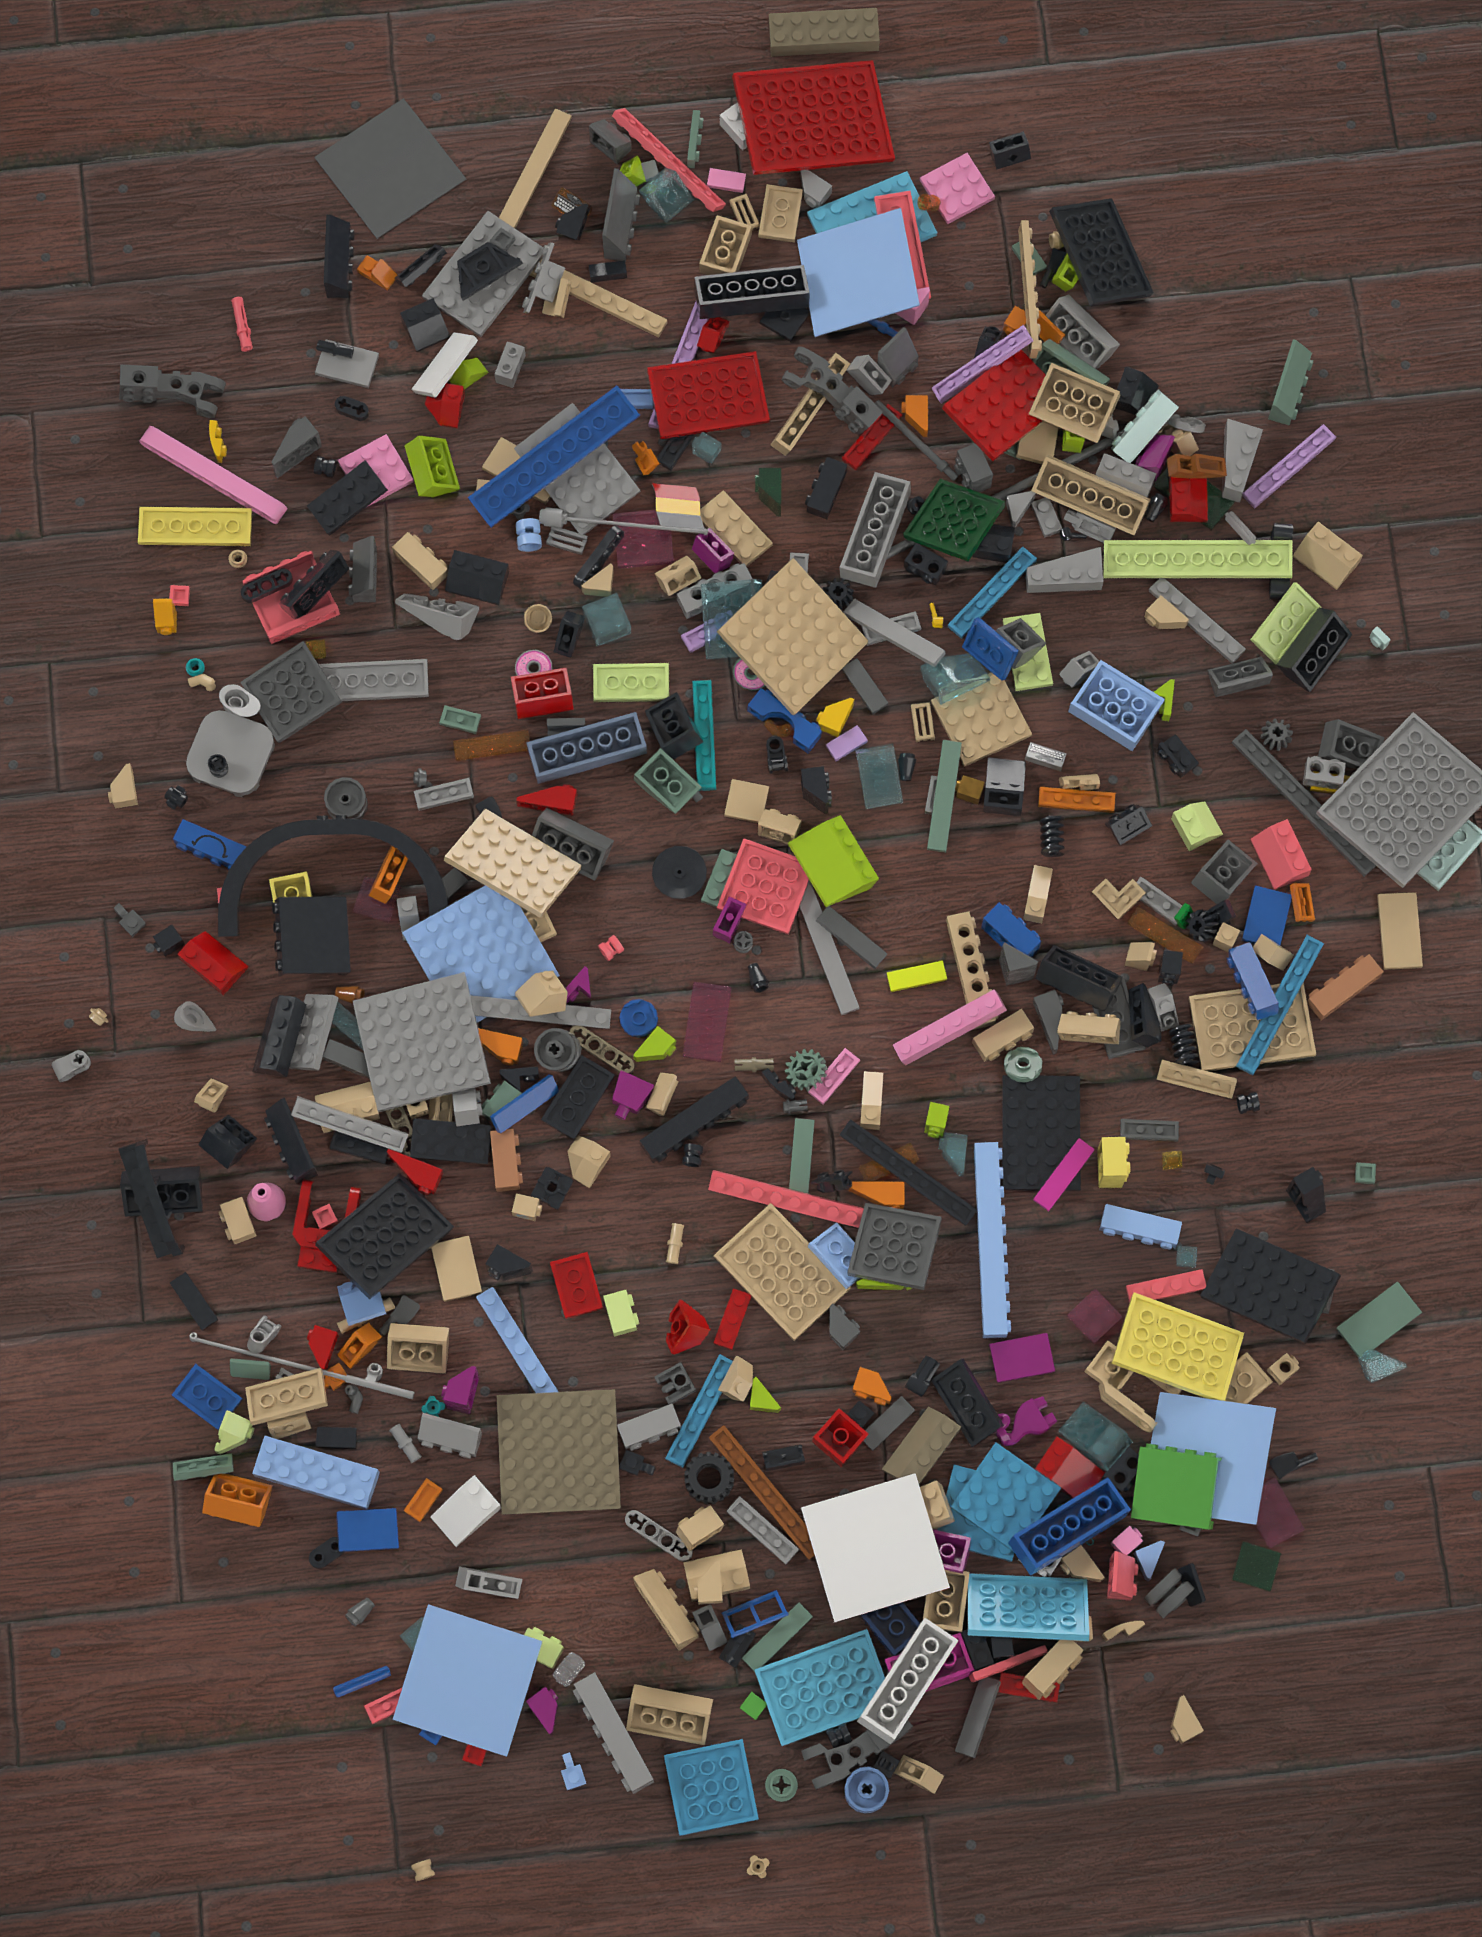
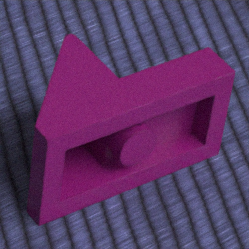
[565,966,591,1004]

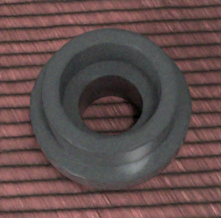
[413,768,427,787]

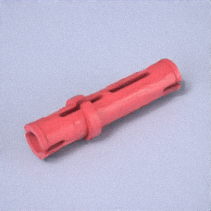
[231,297,253,352]

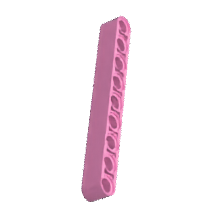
[139,426,287,524]

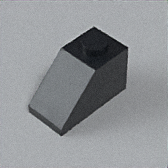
[555,203,592,240]
[553,611,585,658]

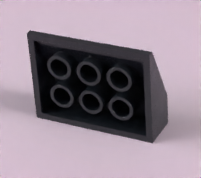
[279,549,349,620]

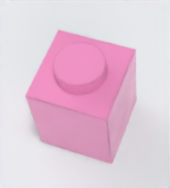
[1111,1526,1143,1555]

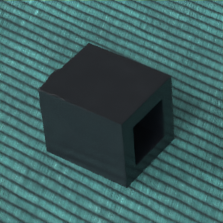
[153,925,185,957]

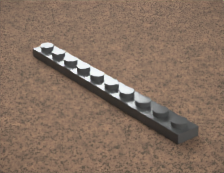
[1232,729,1376,877]

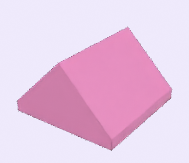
[895,287,930,325]

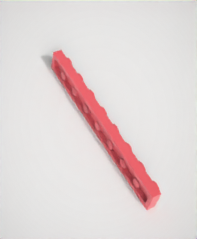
[612,108,726,212]
[708,1170,864,1228]

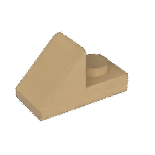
[194,1078,228,1112]

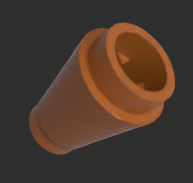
[335,986,365,1004]

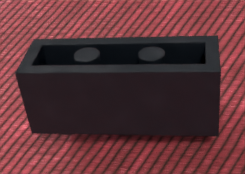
[805,457,848,520]

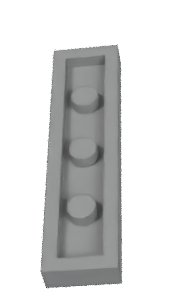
[726,1496,799,1565]

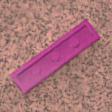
[1033,1138,1095,1212]

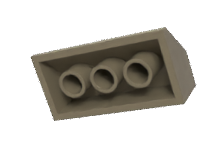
[882,1407,961,1485]

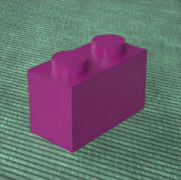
[692,528,734,573]

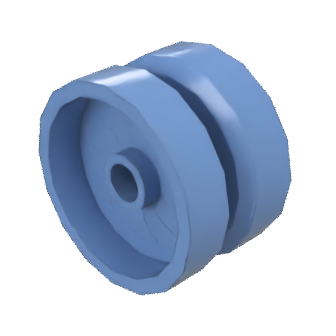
[844,1767,889,1814]

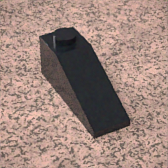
[1128,983,1161,1048]

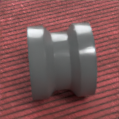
[734,931,753,954]

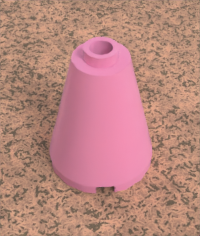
[247,1183,286,1221]

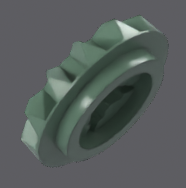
[765,1769,798,1802]

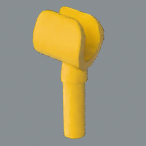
[929,603,943,628]

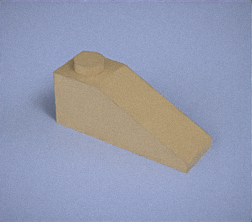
[1023,865,1053,924]
[860,1071,883,1130]

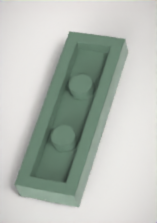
[687,110,704,168]
[701,849,737,908]
[173,1453,233,1481]

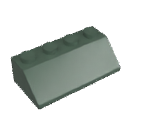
[1033,339,1110,386]
[1268,339,1314,425]

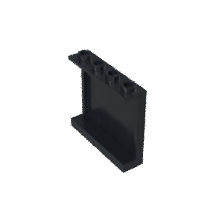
[272,897,351,976]

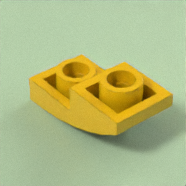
[209,420,227,463]

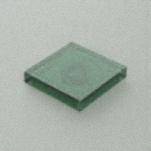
[1232,1541,1281,1592]

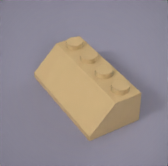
[626,1684,713,1745]

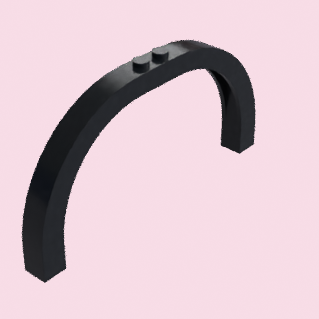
[218,815,449,937]

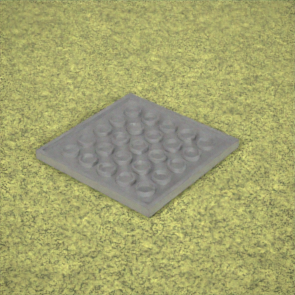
[353,972,491,1112]

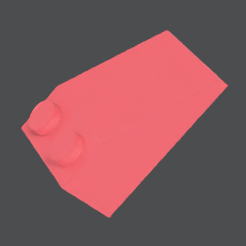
[1107,1551,1138,1601]

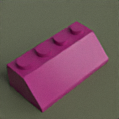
[885,1633,974,1692]

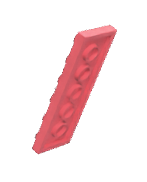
[874,191,931,299]

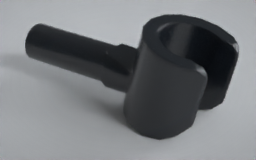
[1060,527,1087,541]

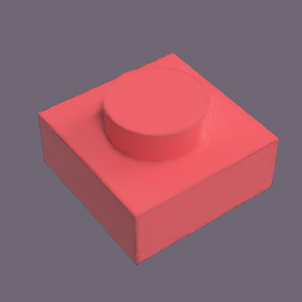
[169,585,190,606]
[312,1204,338,1229]

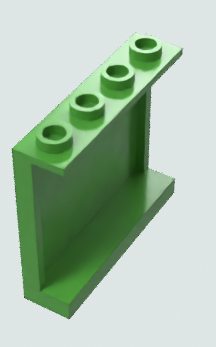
[1131,1443,1222,1530]

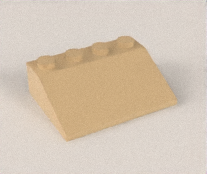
[1029,363,1120,443]
[633,1569,700,1651]

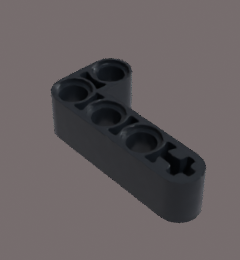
[1269,523,1293,600]

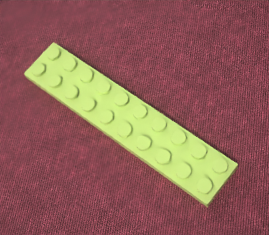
[1103,540,1292,578]

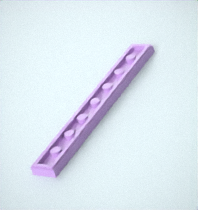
[648,302,710,429]

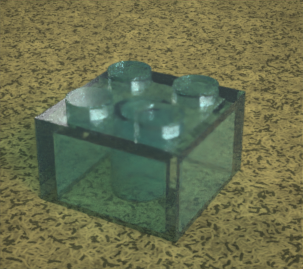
[582,593,631,646]

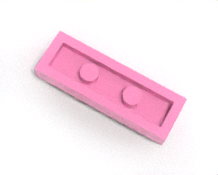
[808,1048,860,1105]

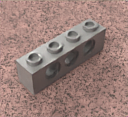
[677,563,754,619]

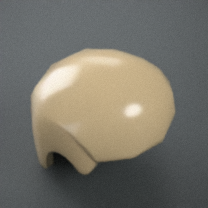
[524,604,552,633]

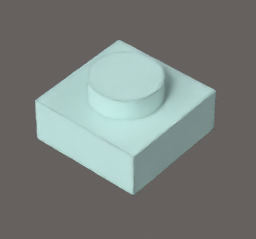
[1369,627,1390,650]

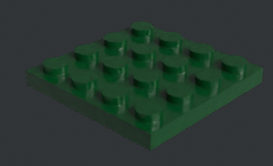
[903,479,1005,562]

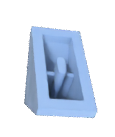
[1134,1541,1165,1581]

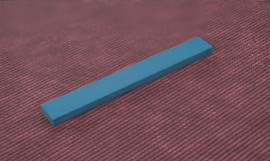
[1236,935,1324,1076]

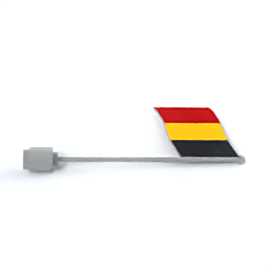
[539,483,708,536]

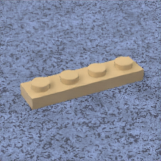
[1157,1060,1237,1099]

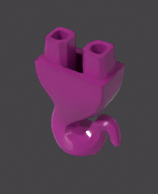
[995,1396,1057,1446]

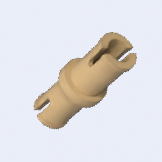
[666,1223,684,1264]

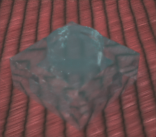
[1176,1246,1197,1268]

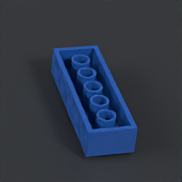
[1008,1477,1131,1576]

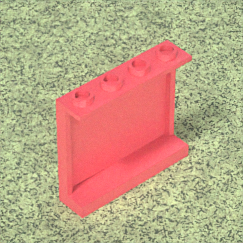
[242,551,340,645]

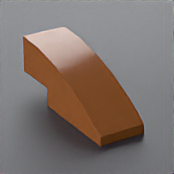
[1167,454,1227,478]

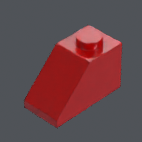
[697,317,730,353]
[307,1325,339,1370]

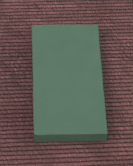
[1336,1281,1422,1360]

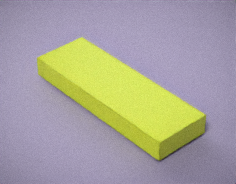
[887,961,947,992]

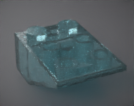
[1058,1402,1132,1471]

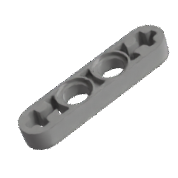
[625,1510,692,1562]

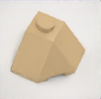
[567,1135,611,1188]

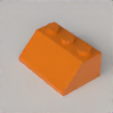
[202,1474,273,1527]

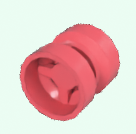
[598,935,624,961]

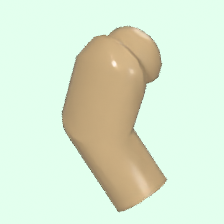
[188,674,216,691]

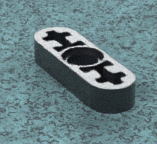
[241,569,293,603]

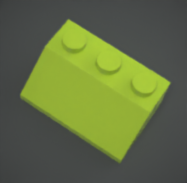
[405,436,460,497]

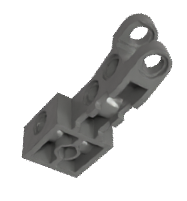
[781,347,883,435]
[119,364,226,418]
[801,1720,913,1790]

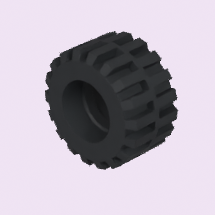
[684,1452,734,1504]

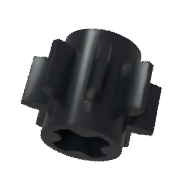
[164,785,188,810]

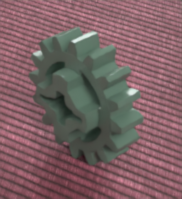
[785,1049,828,1091]

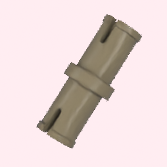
[735,1057,774,1072]

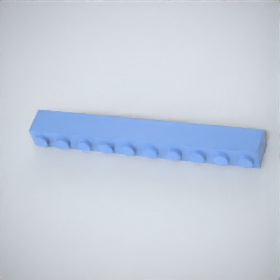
[974,1142,1011,1338]

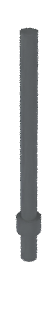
[875,400,958,481]

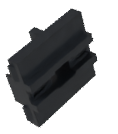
[531,1167,574,1210]

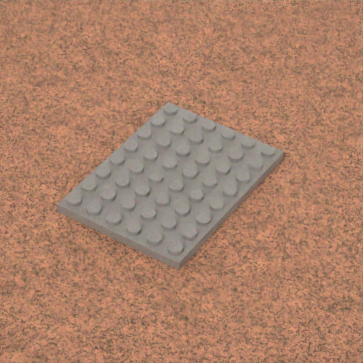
[1316,712,1482,888]

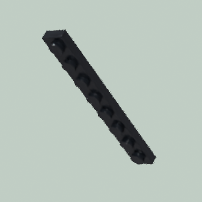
[839,1119,977,1226]

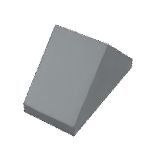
[1006,491,1036,527]

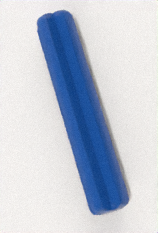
[333,1666,391,1697]

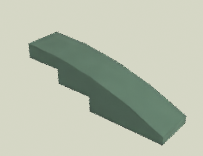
[789,1118,815,1194]

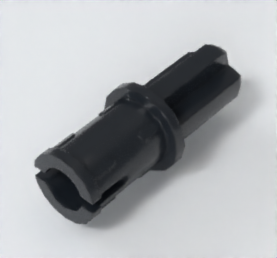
[316,340,354,359]

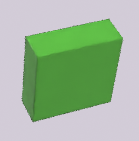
[740,1692,767,1721]

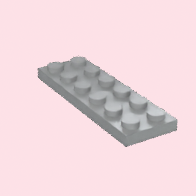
[319,659,429,701]

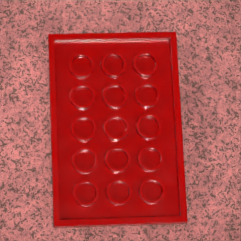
[942,350,1046,461]
[647,351,770,439]

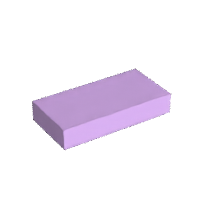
[826,725,868,761]

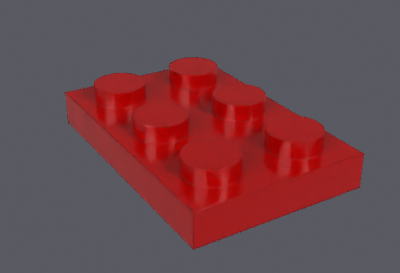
[550,1252,603,1319]

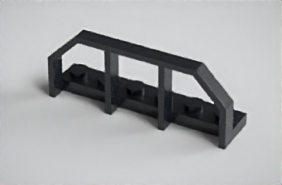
[118,1139,185,1258]

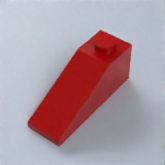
[516,785,577,816]
[387,1149,443,1195]

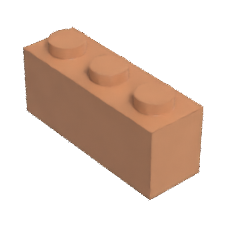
[490,1129,523,1192]

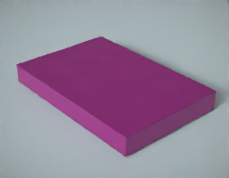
[989,1333,1055,1383]

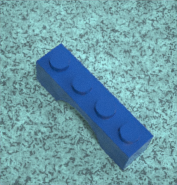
[747,688,822,754]

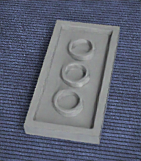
[289,994,338,1071]

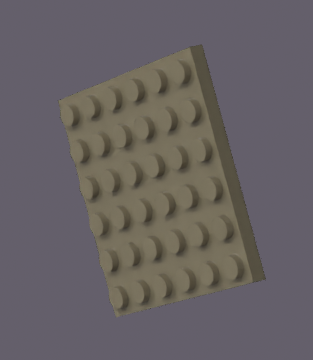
[497,1389,621,1515]

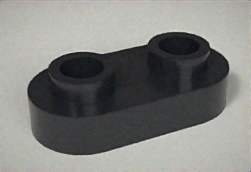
[309,1537,344,1569]

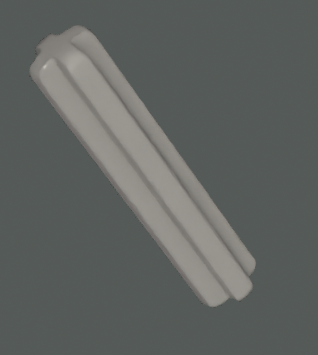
[1225,511,1256,545]

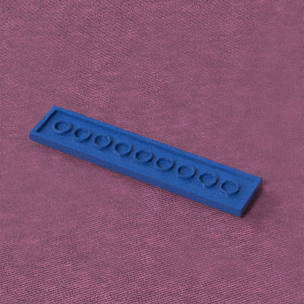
[468,386,640,528]

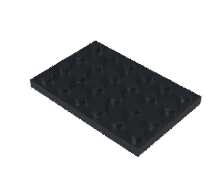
[1049,198,1154,307]
[1002,1075,1081,1191]
[315,1173,454,1300]
[1200,1228,1341,1344]

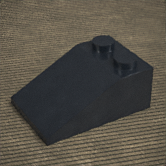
[645,692,703,760]

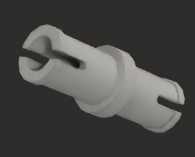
[389,1424,422,1463]

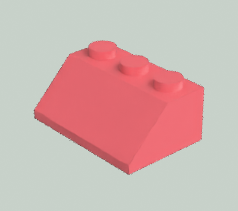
[1250,819,1312,890]

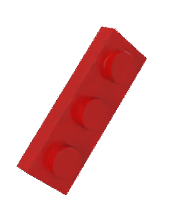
[714,1288,751,1351]

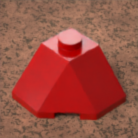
[425,383,465,429]
[666,1299,710,1354]

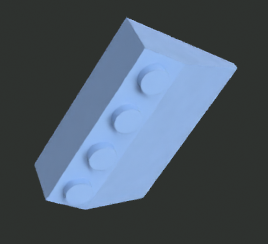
[1068,660,1165,751]

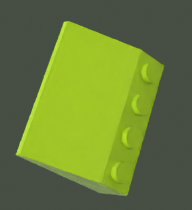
[788,815,879,907]

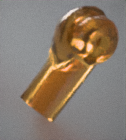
[763,719,792,737]

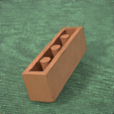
[1307,954,1384,1021]

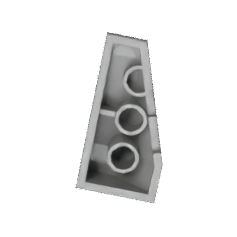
[395,594,479,640]

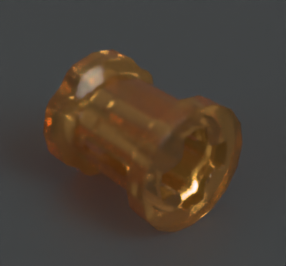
[917,194,941,212]

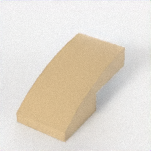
[1102,1621,1145,1642]

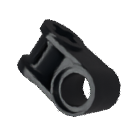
[766,736,788,774]

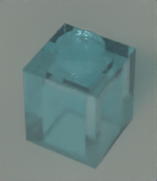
[691,432,721,465]

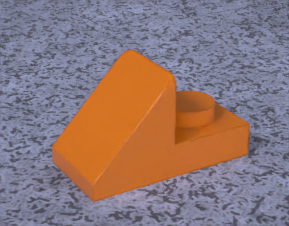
[357,255,397,291]

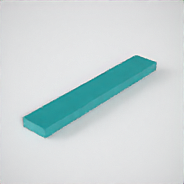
[692,680,716,791]

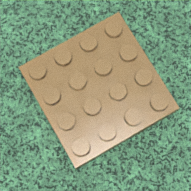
[931,672,1032,767]

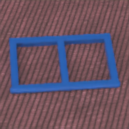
[722,1590,789,1638]

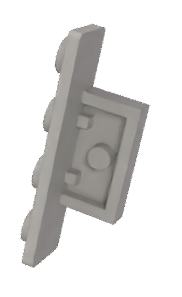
[522,242,565,314]

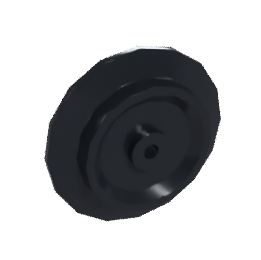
[652,846,707,899]

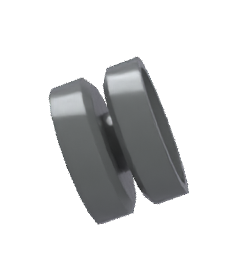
[324,777,368,819]
[534,1028,582,1072]
[1144,1568,1195,1619]

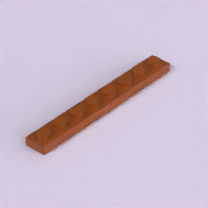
[708,1425,815,1560]

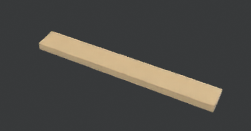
[499,109,572,228]

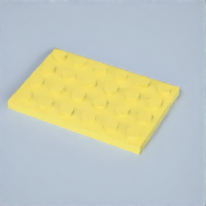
[1111,1292,1244,1401]

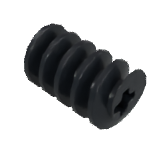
[1040,816,1065,857]
[1169,1024,1200,1066]

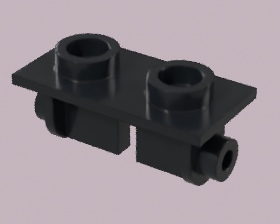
[811,1170,853,1193]
[719,1624,756,1668]

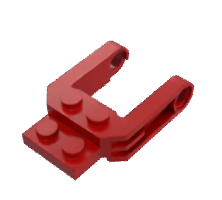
[292,1180,361,1273]

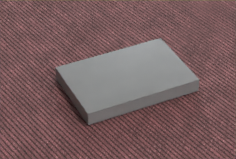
[315,339,379,389]

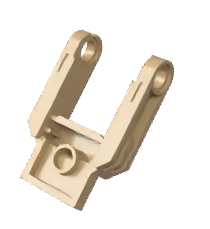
[1085,1341,1182,1432]

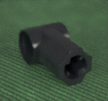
[905,1356,940,1398]

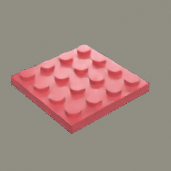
[717,839,809,935]

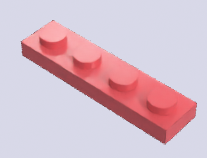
[1126,1269,1206,1303]

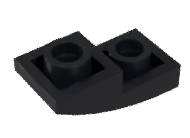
[762,1068,796,1101]

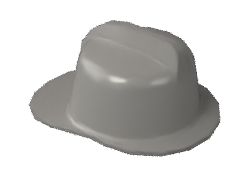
[219,684,261,717]

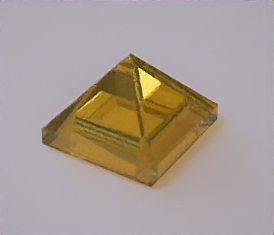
[306,639,326,659]
[1162,1151,1182,1170]

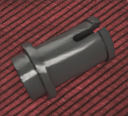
[783,1099,808,1115]

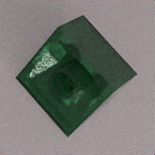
[755,468,781,516]

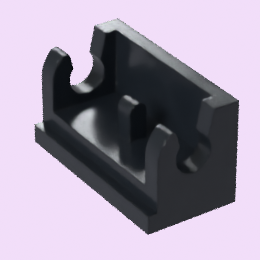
[762,1444,805,1472]

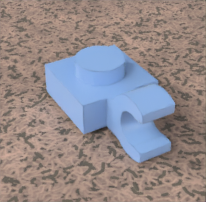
[561,1752,586,1790]

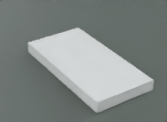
[412,332,478,397]

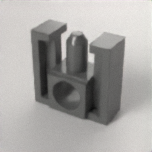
[654,1362,697,1405]

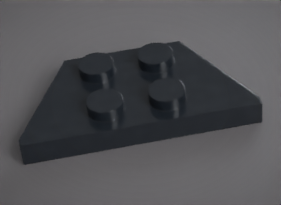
[457,242,523,301]

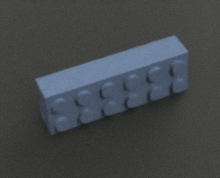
[527,712,647,784]

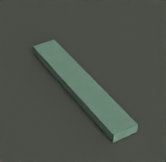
[927,740,962,853]

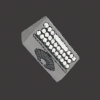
[1025,742,1066,771]

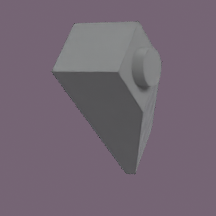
[455,1566,522,1599]

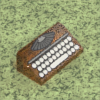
[551,187,592,216]

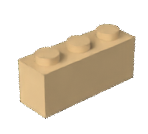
[392,532,448,590]
[972,1009,1034,1062]

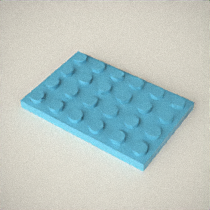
[807,171,937,242]
[967,1574,1089,1641]
[755,1629,885,1746]

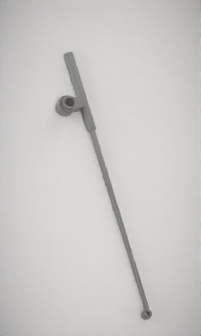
[189,1332,415,1399]

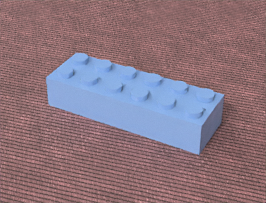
[252,1436,380,1510]

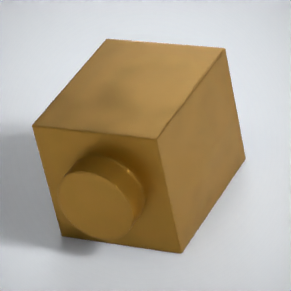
[955,775,985,805]

